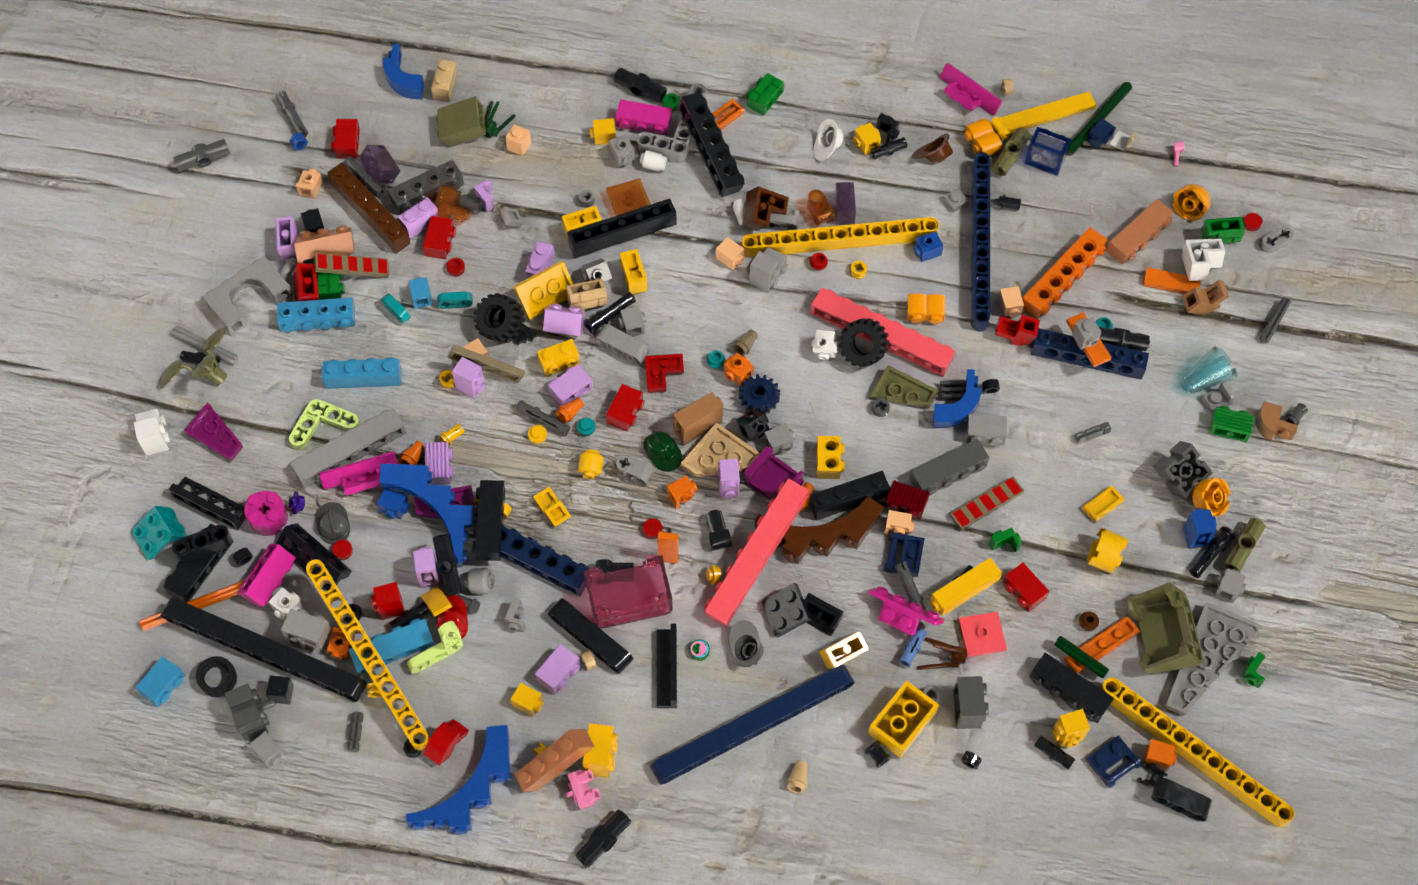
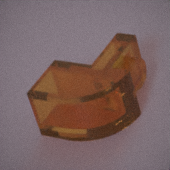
[436,184,472,222]

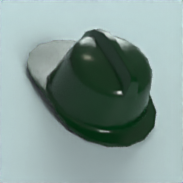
[644,431,682,472]

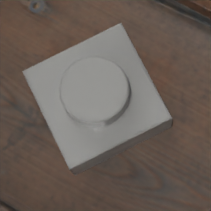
[943,188,968,213]
[500,207,523,227]

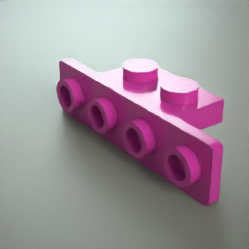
[940,63,1002,115]
[319,451,398,495]
[868,586,944,636]

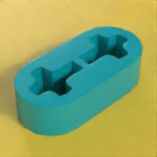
[437,291,473,309]
[381,293,411,324]

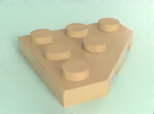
[681,422,760,477]

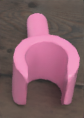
[1172,142,1184,166]

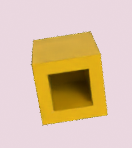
[590,118,616,145]
[510,683,544,717]

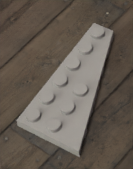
[1164,602,1262,716]

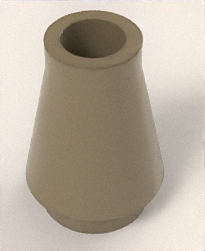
[733,330,758,356]

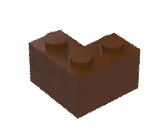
[742,186,789,231]

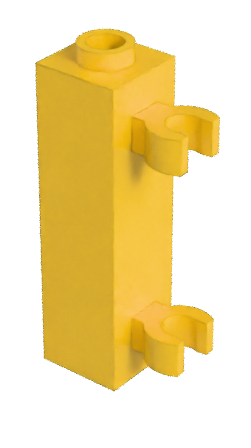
[930,557,1002,616]

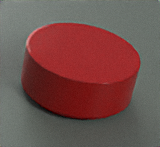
[1243,213,1263,231]
[446,258,465,277]
[643,518,663,539]
[332,540,353,560]

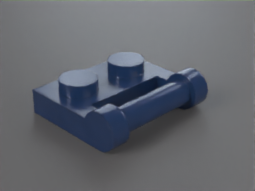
[883,532,925,577]
[1086,735,1142,788]

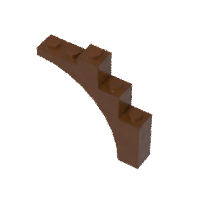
[754,496,884,564]

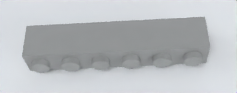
[290,408,406,489]

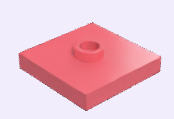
[958,612,1007,657]

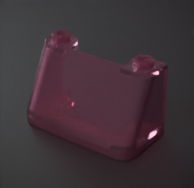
[584,555,673,629]

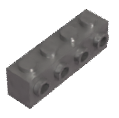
[388,159,464,215]

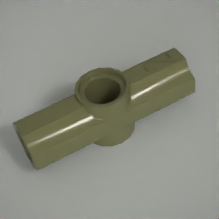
[992,127,1031,176]
[1223,518,1266,572]

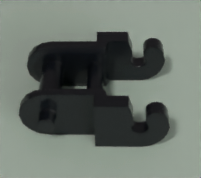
[1137,762,1168,786]

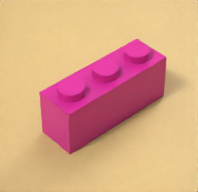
[615,99,672,136]
[237,544,296,607]

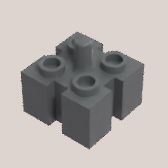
[1153,441,1212,498]
[224,684,275,742]

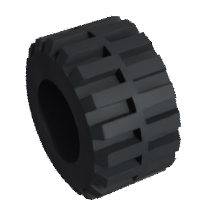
[473,293,525,343]
[839,318,889,367]

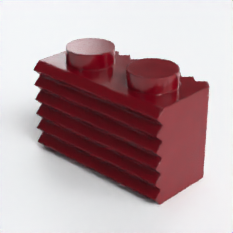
[884,480,930,519]

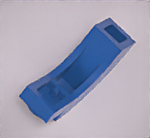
[383,44,425,100]
[933,369,982,428]

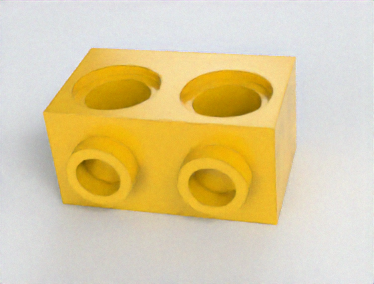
[561,206,602,240]
[619,249,648,294]
[816,436,845,479]

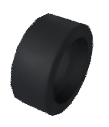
[196,656,237,697]

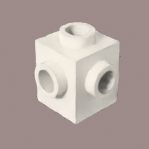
[811,330,840,360]
[269,587,303,620]

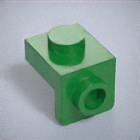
[989,527,1022,552]
[1242,652,1266,688]

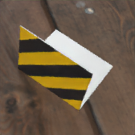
[1110,129,1137,152]

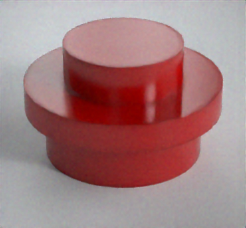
[809,252,828,270]

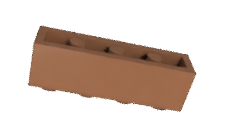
[1106,199,1174,265]
[515,729,595,792]

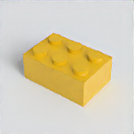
[868,680,939,759]

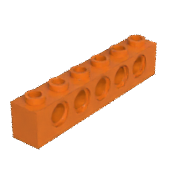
[1022,227,1107,319]

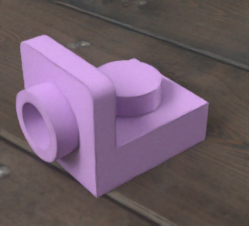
[474,179,494,212]

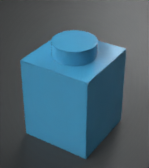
[409,277,433,309]

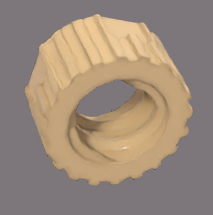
[1001,78,1014,95]
[580,650,597,670]

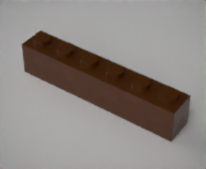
[327,162,411,254]

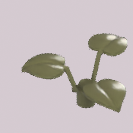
[160,327,228,387]

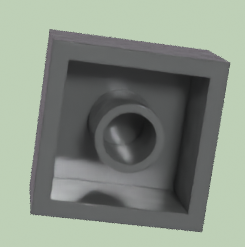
[953,676,989,729]

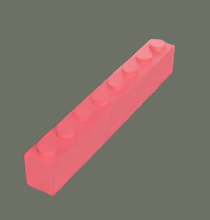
[811,288,955,377]
[704,478,809,627]

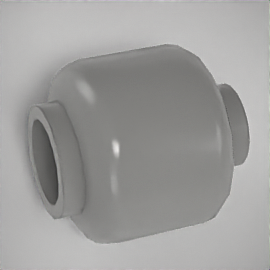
[464,568,495,594]

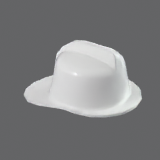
[813,119,843,161]

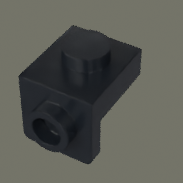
[876,113,900,142]

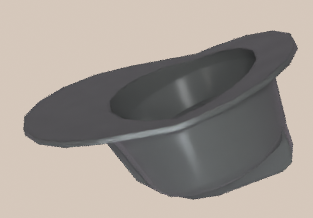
[316,502,350,545]
[729,620,763,668]

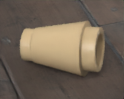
[787,761,808,793]

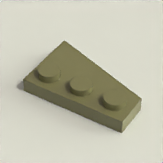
[870,365,938,408]

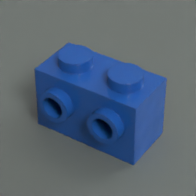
[1183,508,1217,549]

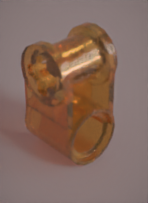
[807,190,836,226]

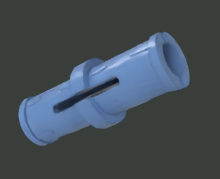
[899,627,927,667]

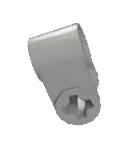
[615,455,654,487]

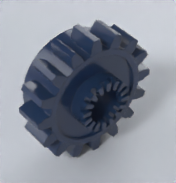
[739,374,780,413]

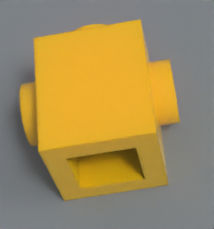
[853,122,881,155]

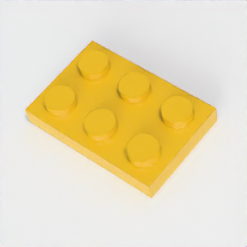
[513,261,573,320]

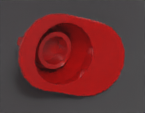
[436,595,468,639]

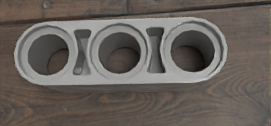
[594,324,650,366]

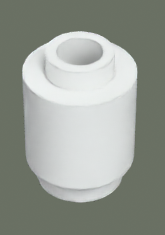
[640,150,667,172]

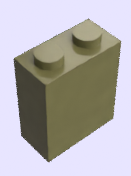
[436,96,486,147]

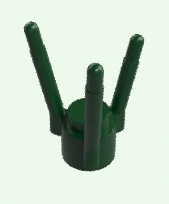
[484,101,516,138]

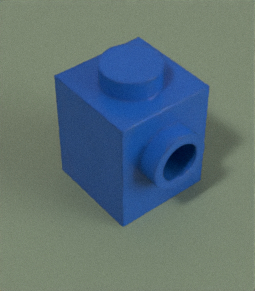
[913,232,943,262]
[377,488,410,520]

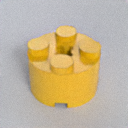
[1087,527,1128,573]

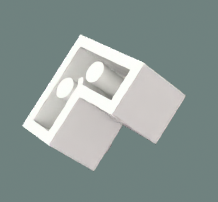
[1181,239,1225,281]
[134,408,171,456]

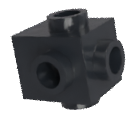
[736,409,770,441]

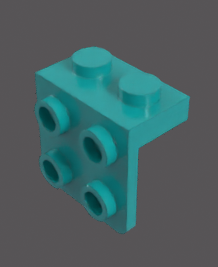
[131,506,188,560]

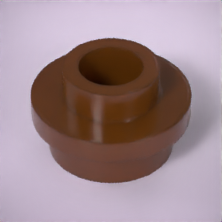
[1079,611,1099,631]

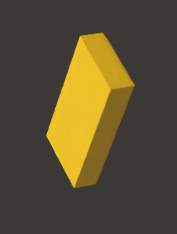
[1082,485,1125,523]

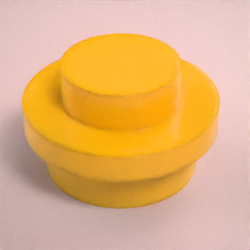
[528,425,547,444]
[706,565,722,585]

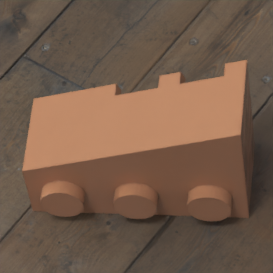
[294,226,355,264]

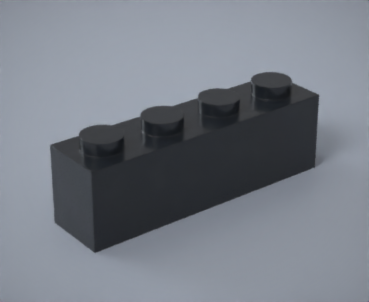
[809,470,890,521]
[472,480,506,561]
[163,523,234,602]
[1029,652,1114,723]

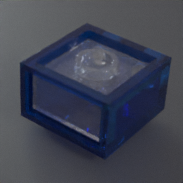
[1024,126,1071,176]

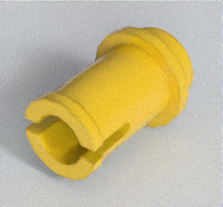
[989,116,1011,140]
[439,423,465,445]

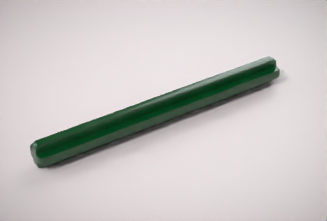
[1066,82,1133,154]

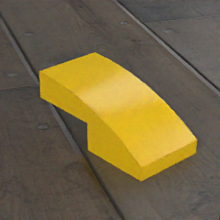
[533,486,571,527]
[420,586,452,617]

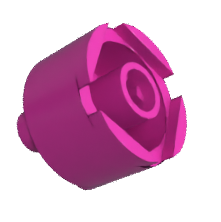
[244,491,288,536]

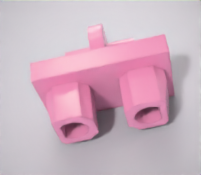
[565,769,601,810]

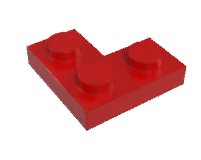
[645,354,684,393]

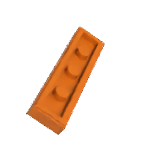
[1064,616,1140,674]

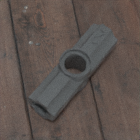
[173,139,230,172]

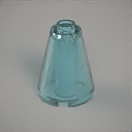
[1181,346,1237,394]

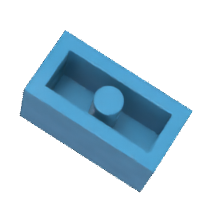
[135,656,185,708]

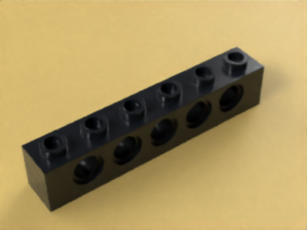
[677,92,745,197]

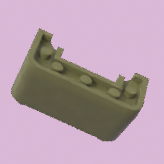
[1127,582,1204,674]

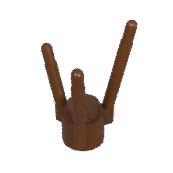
[917,637,967,670]

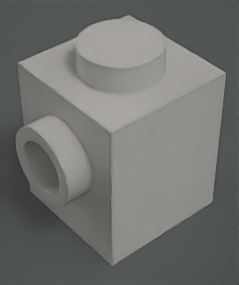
[609,134,635,166]
[581,258,612,282]
[618,306,646,337]
[1072,317,1102,349]
[764,424,795,455]
[1215,568,1246,603]

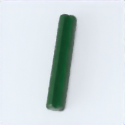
[1054,636,1109,678]

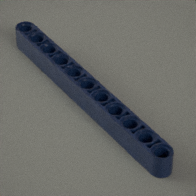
[971,152,990,332]
[650,665,855,785]

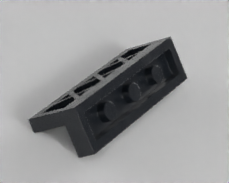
[169,477,246,530]
[276,523,352,591]
[657,623,677,708]

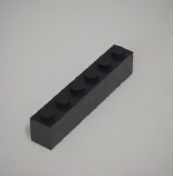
[567,198,677,258]

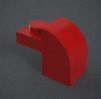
[995,315,1040,345]
[423,719,469,766]

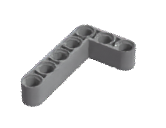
[637,83,706,163]

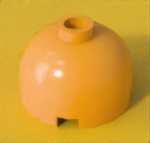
[1173,184,1211,221]
[1192,477,1230,516]

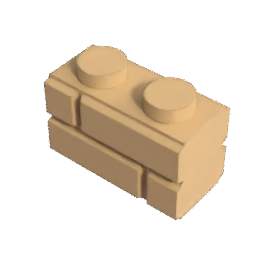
[431,59,458,102]
[566,278,607,310]

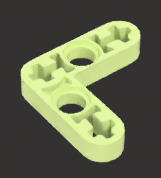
[289,399,360,450]
[406,621,463,674]

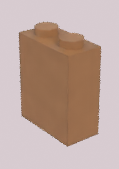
[673,392,724,445]

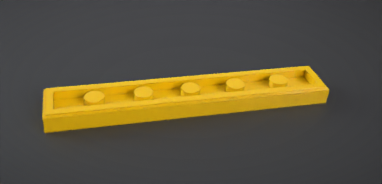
[997,92,1096,135]

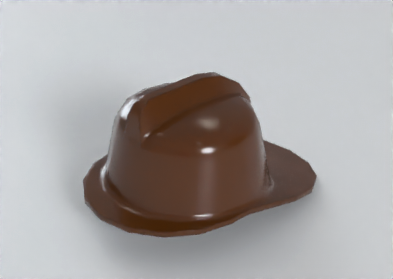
[912,133,953,163]

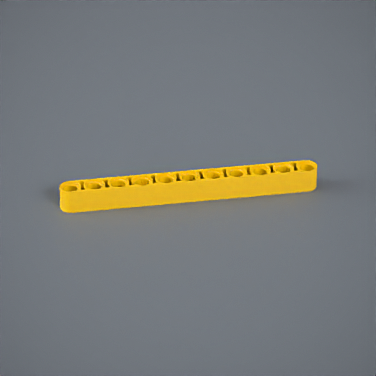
[741,217,939,258]
[306,560,429,750]
[1100,677,1295,827]

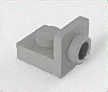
[1201,382,1234,413]
[504,598,526,632]

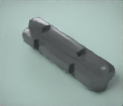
[1075,422,1111,444]
[347,712,364,752]

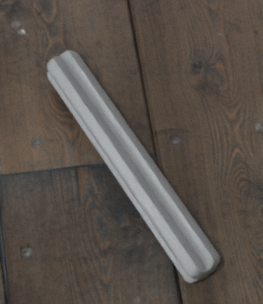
[172,326,238,365]

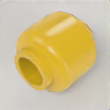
[578,449,604,479]

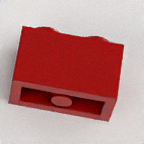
[331,119,360,159]
[423,216,456,260]
[293,263,319,302]
[606,384,645,432]
[1003,562,1049,612]
[371,582,405,620]

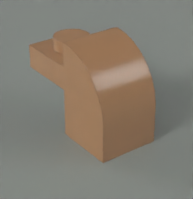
[1182,280,1229,314]
[1256,401,1298,441]

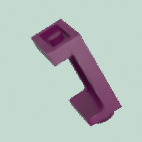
[743,446,804,501]

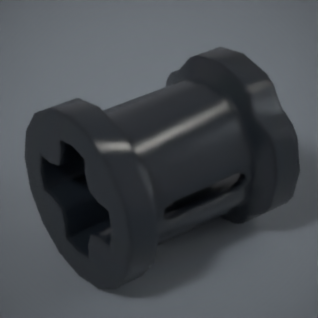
[865,740,891,768]

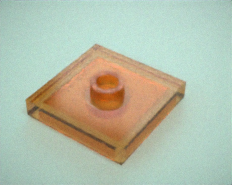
[606,178,651,216]

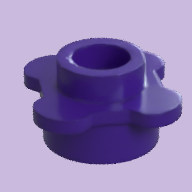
[289,491,305,514]

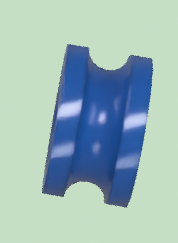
[289,133,308,150]

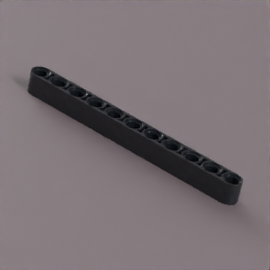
[160,597,367,702]

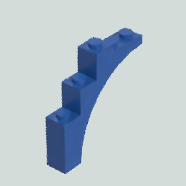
[379,463,477,567]
[406,725,511,835]

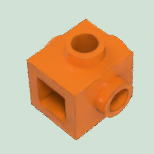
[724,353,754,386]

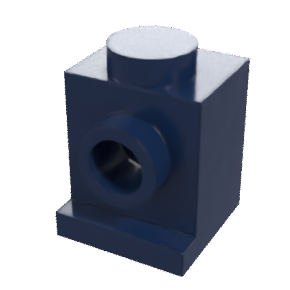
[1087,118,1117,149]

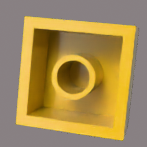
[583,723,618,778]

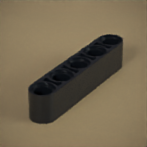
[547,598,633,674]

